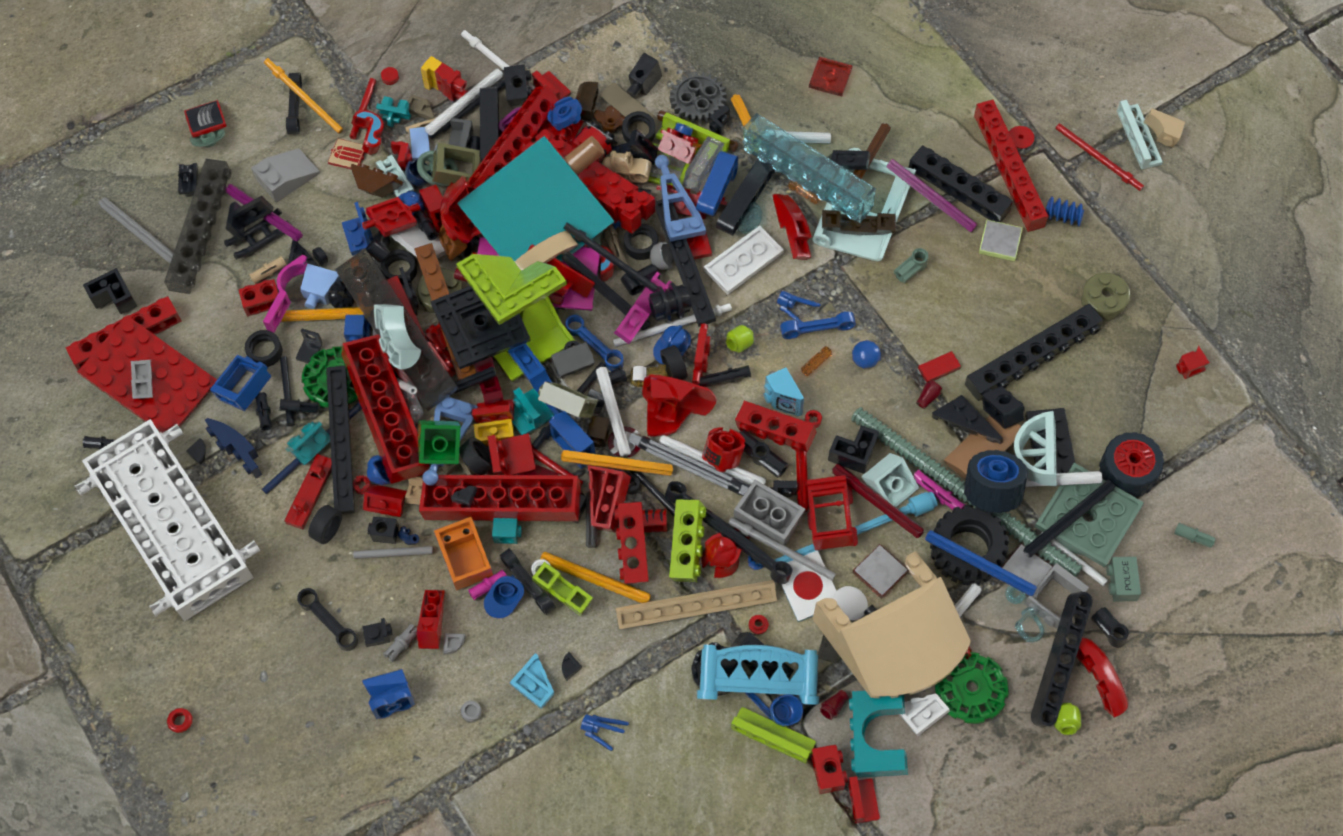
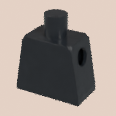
[627,53,662,98]

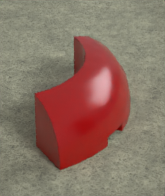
[1076,638,1129,718]

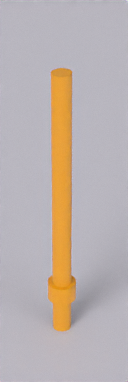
[264,58,343,134]

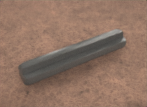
[586,492,597,548]

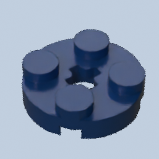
[547,97,582,130]

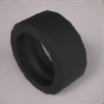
[622,111,656,142]
[624,224,659,260]
[381,249,417,283]
[244,330,283,367]
[660,345,688,380]
[459,437,492,475]
[308,505,342,544]

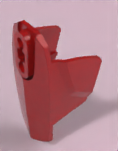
[440,176,481,244]

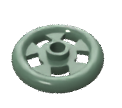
[417,151,458,187]

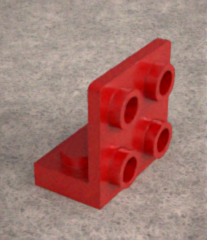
[487,433,536,475]

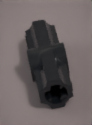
[739,430,789,478]

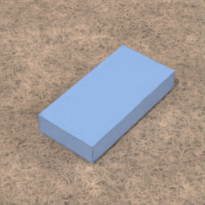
[410,127,430,160]

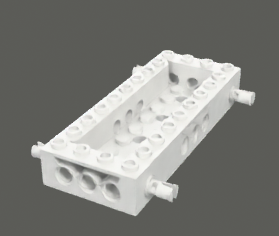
[74,419,260,622]

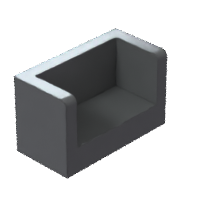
[448,118,474,148]
[551,342,595,379]

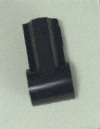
[365,231,390,263]
[620,264,660,296]
[1091,607,1129,648]

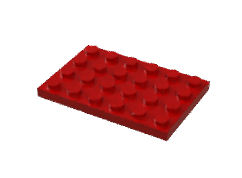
[77,316,217,433]

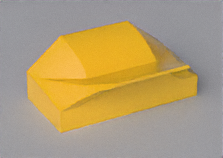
[473,419,514,446]

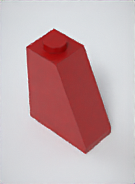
[419,184,443,233]

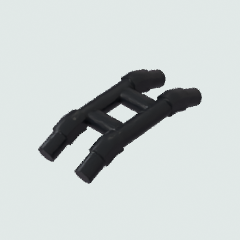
[224,208,292,260]

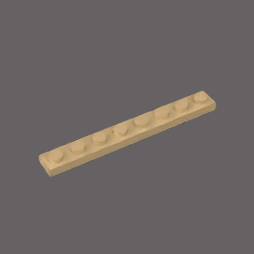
[616,580,777,629]

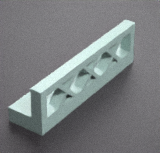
[1117,100,1163,169]

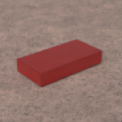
[918,351,961,383]

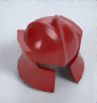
[701,533,741,578]

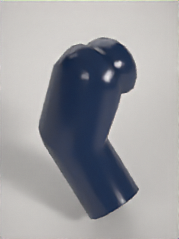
[398,526,419,545]

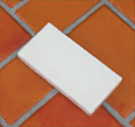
[390,222,446,258]

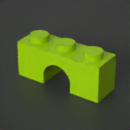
[532,561,593,616]

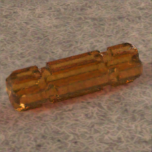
[788,179,821,204]
[801,346,832,376]

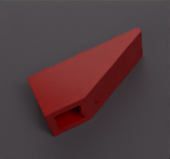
[417,590,445,649]

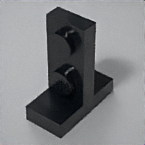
[610,129,658,164]
[225,195,274,240]

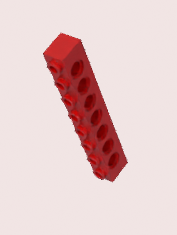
[467,85,559,194]
[974,99,1048,232]

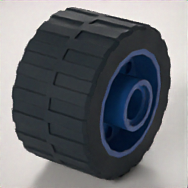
[964,450,1028,513]

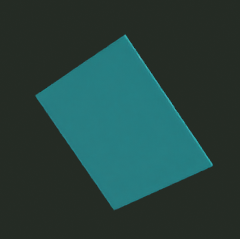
[457,136,614,262]

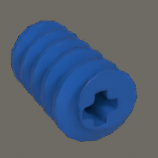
[1046,196,1084,227]

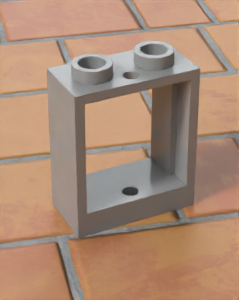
[1025,563,1089,628]

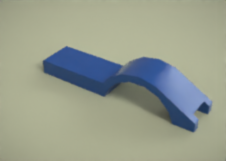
[508,343,562,415]

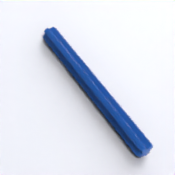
[925,530,1037,596]

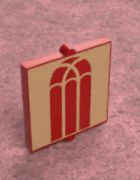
[328,138,365,169]

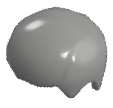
[650,242,673,270]

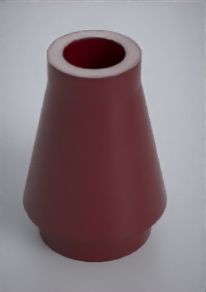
[916,380,942,409]
[820,690,849,720]

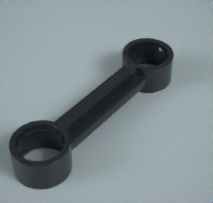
[286,72,302,135]
[499,548,556,615]
[297,588,358,651]

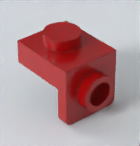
[391,141,412,171]

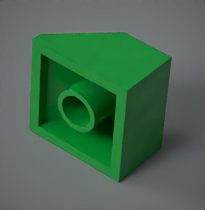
[418,420,461,464]

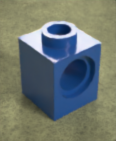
[344,315,367,342]

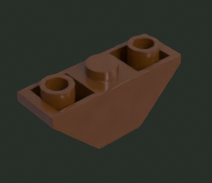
[351,163,404,198]

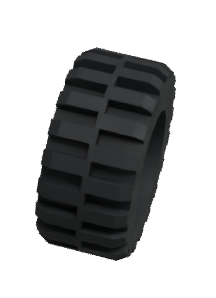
[930,505,1009,585]

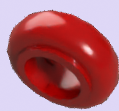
[167,708,193,733]

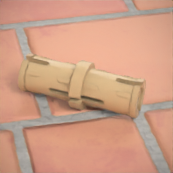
[249,256,287,284]

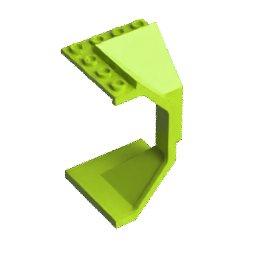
[456,254,575,382]

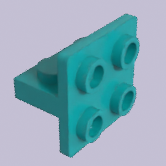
[512,388,554,435]
[285,421,330,465]

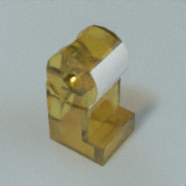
[630,365,666,387]

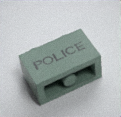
[1106,557,1141,602]

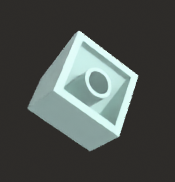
[862,453,919,507]

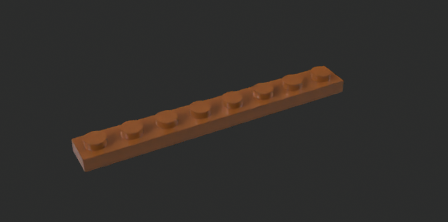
[414,243,476,380]

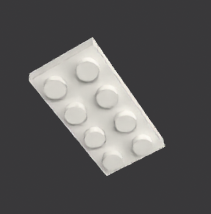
[704,226,784,295]

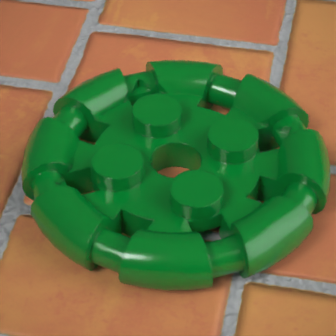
[301,346,358,408]
[935,652,1009,724]

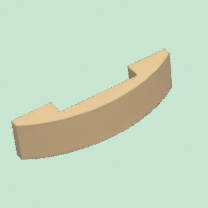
[514,231,578,271]

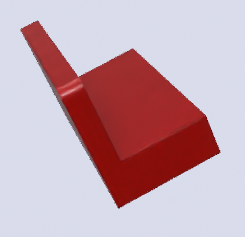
[531,70,571,100]
[472,399,515,424]
[363,484,407,517]
[848,776,880,824]

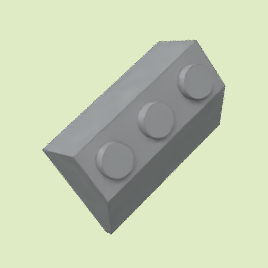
[734,480,805,546]

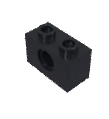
[504,64,533,107]
[982,386,1025,429]

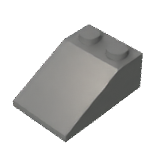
[251,148,320,203]

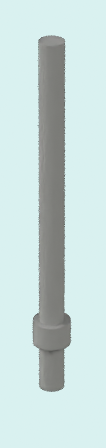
[728,517,836,581]

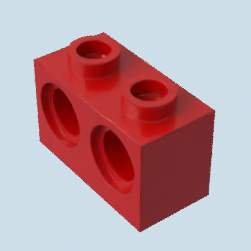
[238,279,279,317]

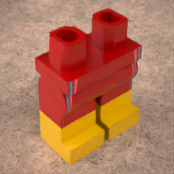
[421,56,468,102]

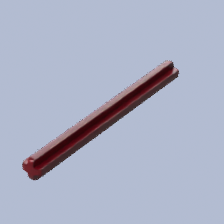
[832,464,924,538]

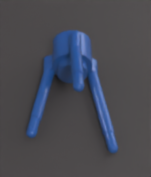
[777,291,821,323]
[581,714,629,751]

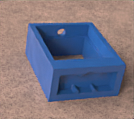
[210,355,272,412]
[549,411,595,469]

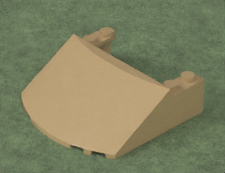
[813,551,971,698]

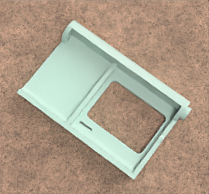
[812,148,916,261]

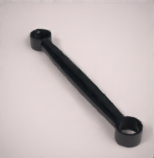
[665,481,793,584]

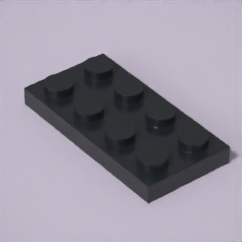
[1025,408,1075,474]

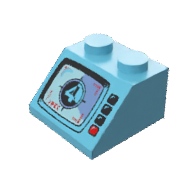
[763,368,804,416]

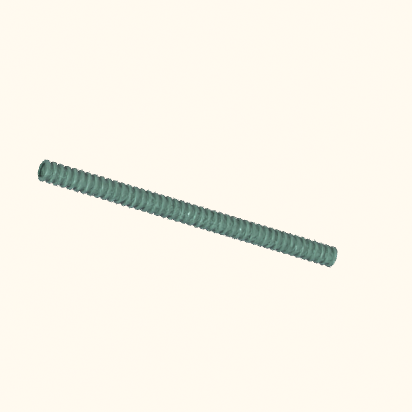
[851,407,1083,577]

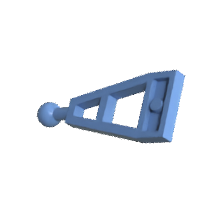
[655,155,706,242]
[422,395,477,485]

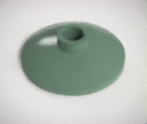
[190,128,225,147]

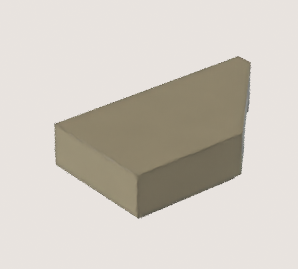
[408,95,435,120]

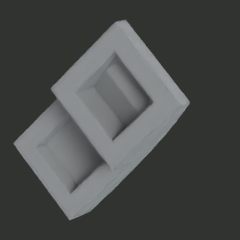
[131,360,153,399]

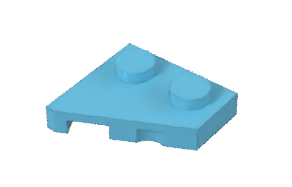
[510,653,554,709]

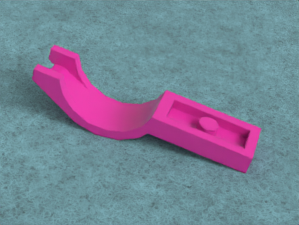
[263,255,308,333]
[614,272,672,344]

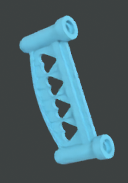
[697,645,819,704]

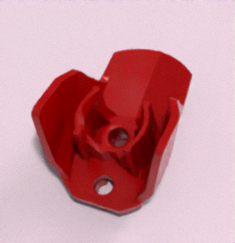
[642,374,717,437]

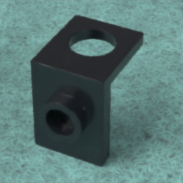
[296,328,323,363]

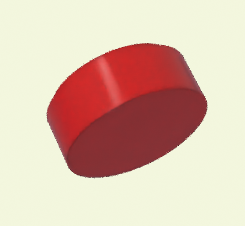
[381,67,399,85]

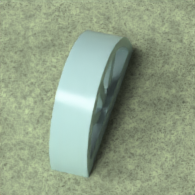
[1014,411,1057,486]

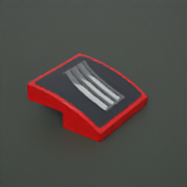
[184,100,227,138]

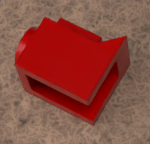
[1176,345,1210,379]

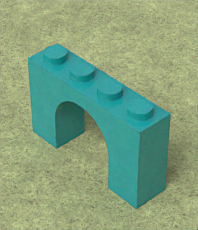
[849,691,908,778]

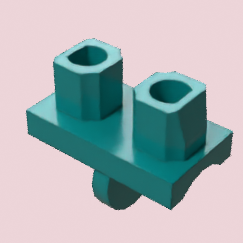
[376,96,411,127]

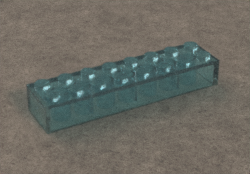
[743,113,876,223]

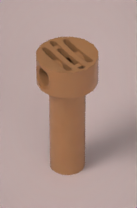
[563,136,605,175]

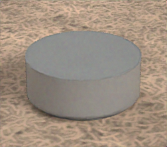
[461,701,482,723]

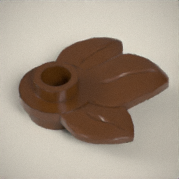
[594,105,625,133]

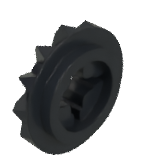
[328,281,357,308]

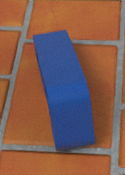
[696,151,738,216]

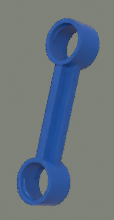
[780,312,856,339]
[565,315,624,371]

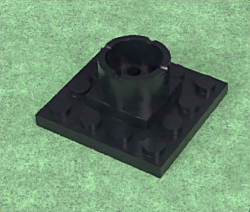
[430,286,531,369]

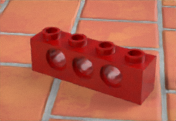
[735,400,817,452]
[614,502,649,584]

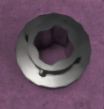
[648,283,692,323]

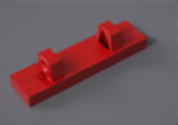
[284,454,332,530]

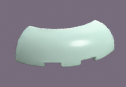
[374,304,421,369]

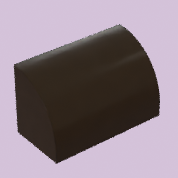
[576,81,599,121]

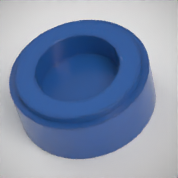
[674,122,693,136]

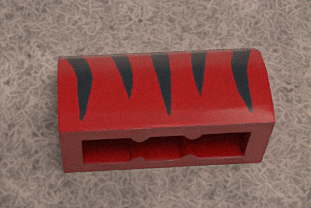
[627,508,667,533]

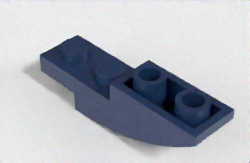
[205,418,262,478]

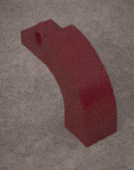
[474,357,504,405]

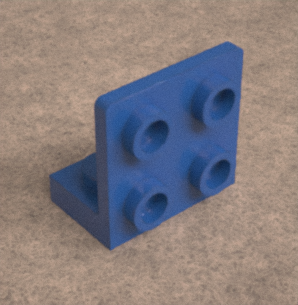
[341,202,373,256]

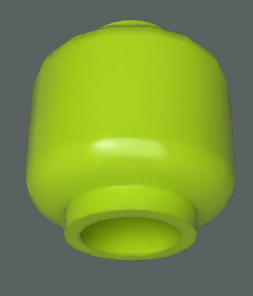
[726,325,754,353]
[1054,703,1081,735]

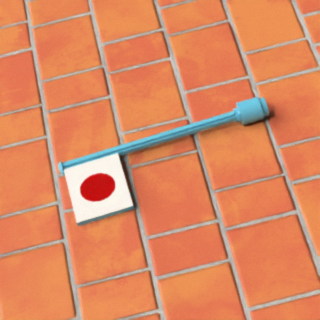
[775,492,938,622]

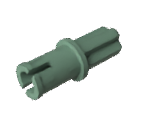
[1174,522,1215,548]

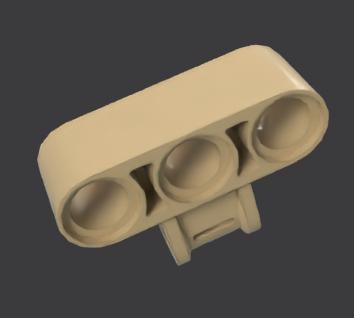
[602,151,652,183]

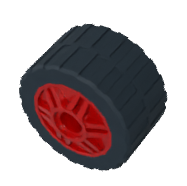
[1099,432,1164,497]

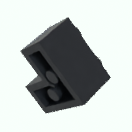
[83,268,137,314]
[828,425,879,474]

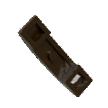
[822,210,896,235]

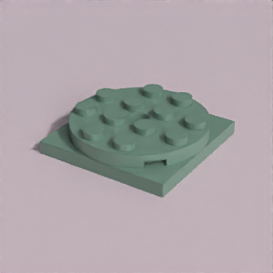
[1035,463,1144,568]

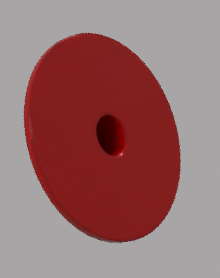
[1009,126,1035,149]

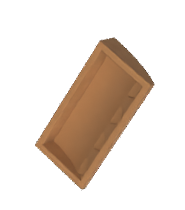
[943,416,1021,480]

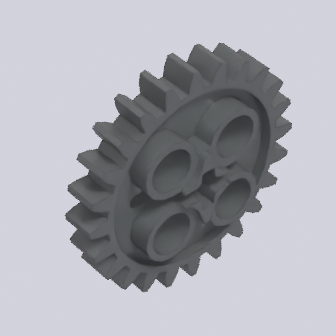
[670,72,727,124]

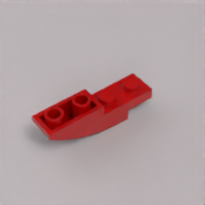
[772,194,812,260]

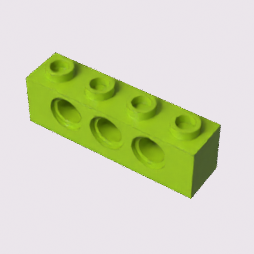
[669,500,706,582]

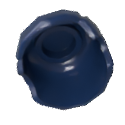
[405,159,432,186]

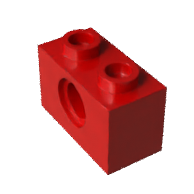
[811,745,848,795]

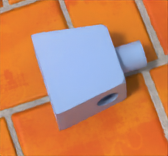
[301,264,343,309]

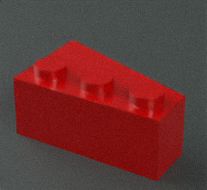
[588,465,631,533]

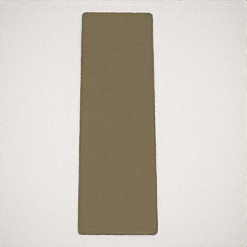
[600,82,662,135]

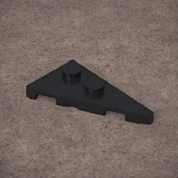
[932,395,1003,444]

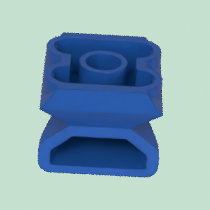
[362,669,415,719]

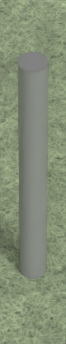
[353,546,433,559]

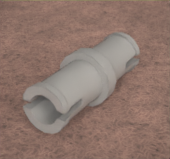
[383,624,417,662]

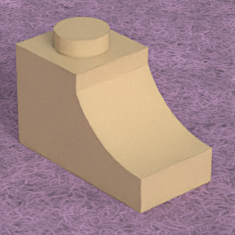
[1143,108,1185,148]

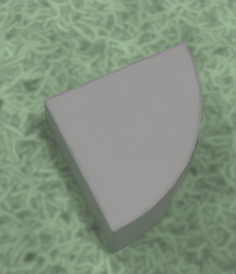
[443,634,466,655]

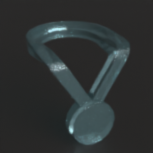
[1015,607,1044,643]

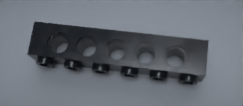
[909,145,1013,223]

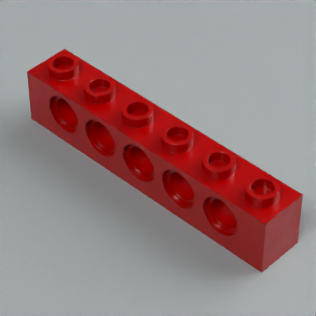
[66,296,182,370]

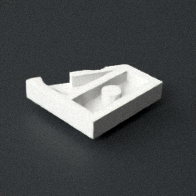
[899,694,950,737]

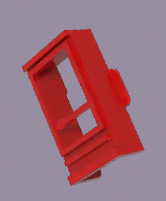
[807,475,858,550]

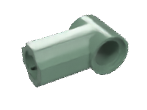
[894,248,928,283]

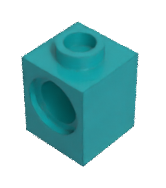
[492,518,522,544]

